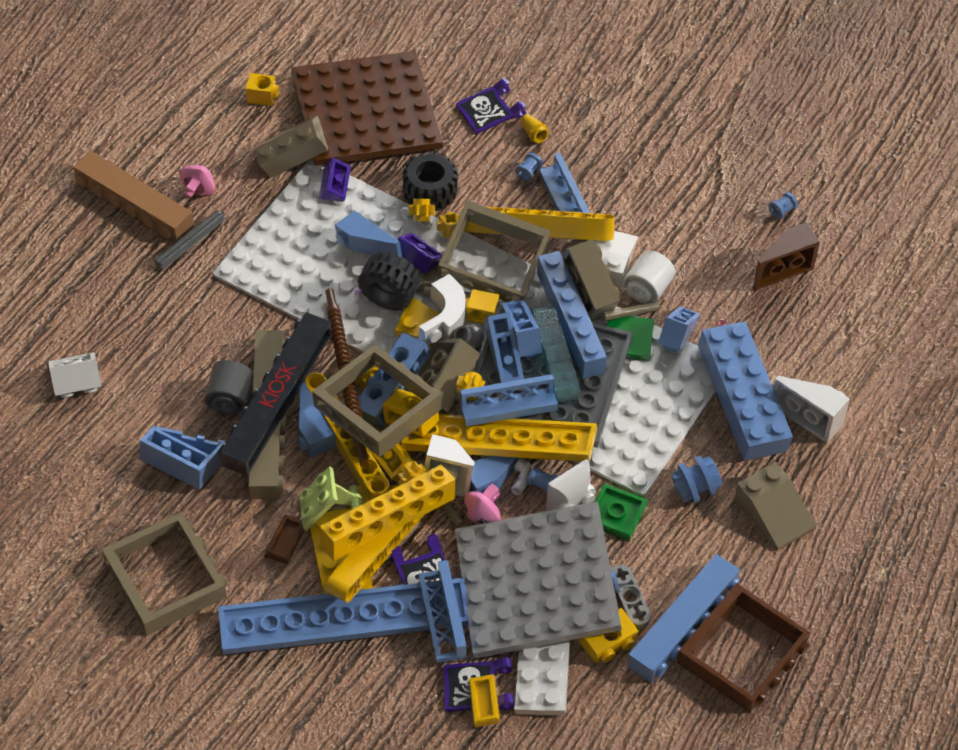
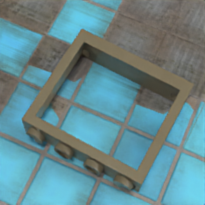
[437,200,551,302]
[312,344,441,458]
[102,512,228,636]

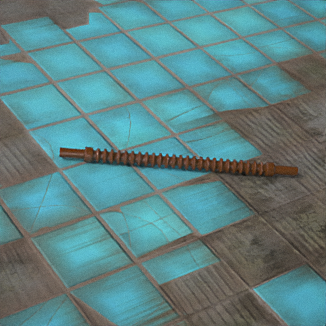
[325,288,369,468]

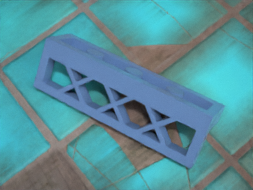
[539,153,590,213]
[460,374,558,426]
[419,560,466,663]

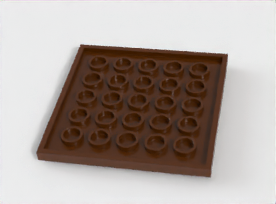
[291,51,443,166]

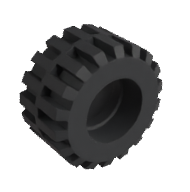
[403,152,458,211]
[357,252,421,311]

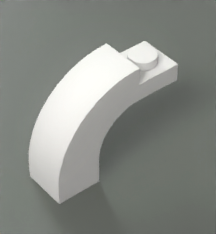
[418,274,466,345]

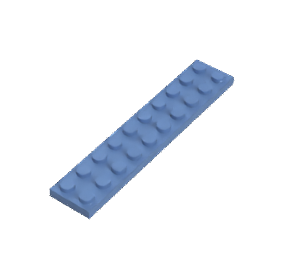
[218,578,469,655]

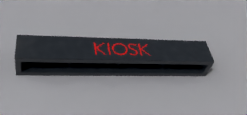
[219,312,332,476]

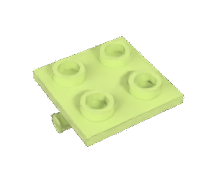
[299,467,363,531]

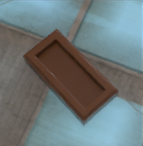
[264,514,305,565]

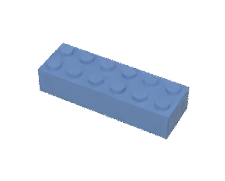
[698,321,793,461]

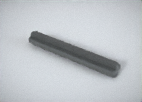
[155,210,225,270]

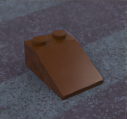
[753,222,820,291]

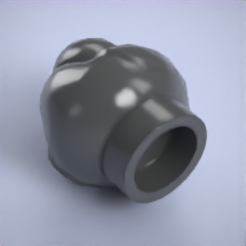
[454,324,484,352]

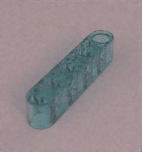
[531,305,580,403]

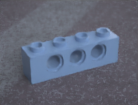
[358,333,431,428]

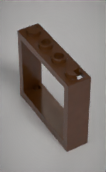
[677,583,810,713]

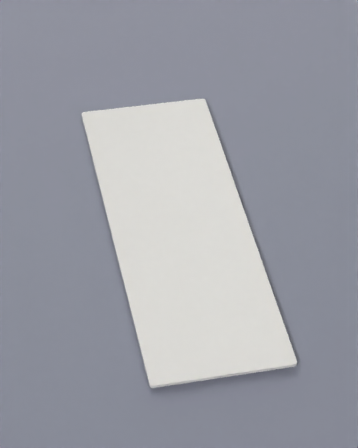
[214,158,716,497]

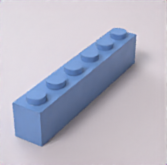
[537,251,607,379]
[627,554,740,683]

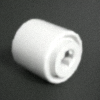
[623,250,676,304]

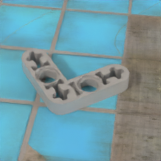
[610,565,650,630]

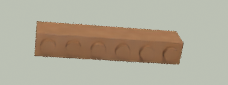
[73,151,194,242]

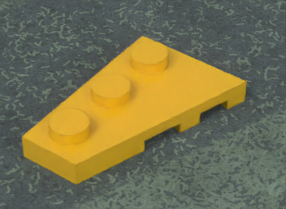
[395,297,454,346]

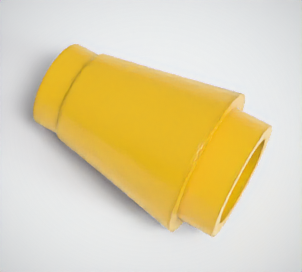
[520,114,549,143]

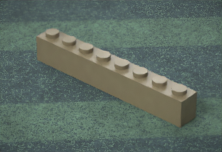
[249,330,286,499]

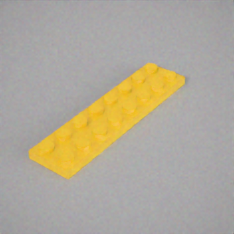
[401,414,597,462]

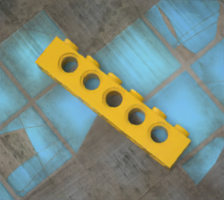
[320,465,455,561]

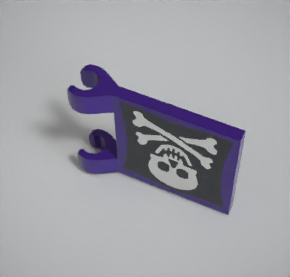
[456,78,526,135]
[390,534,453,585]
[444,657,514,712]

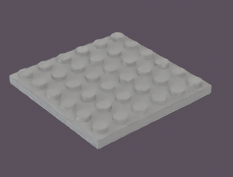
[455,501,622,659]

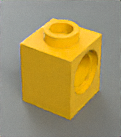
[246,73,279,106]
[465,289,499,324]

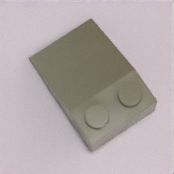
[734,462,816,551]

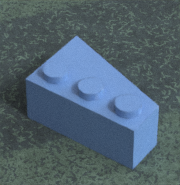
[140,426,227,490]

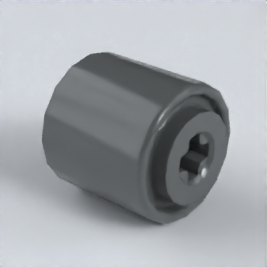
[204,360,253,414]

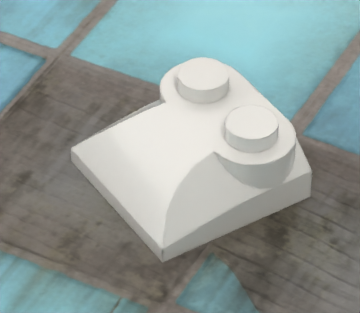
[546,459,596,511]

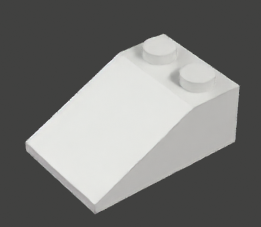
[594,231,638,290]
[774,376,850,443]

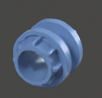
[671,455,722,503]

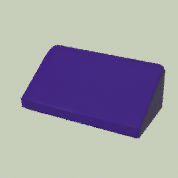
[319,157,351,202]
[397,233,443,274]

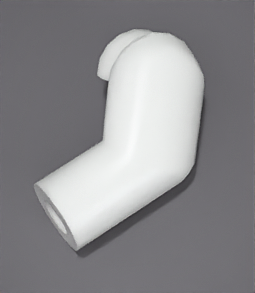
[511,459,531,495]

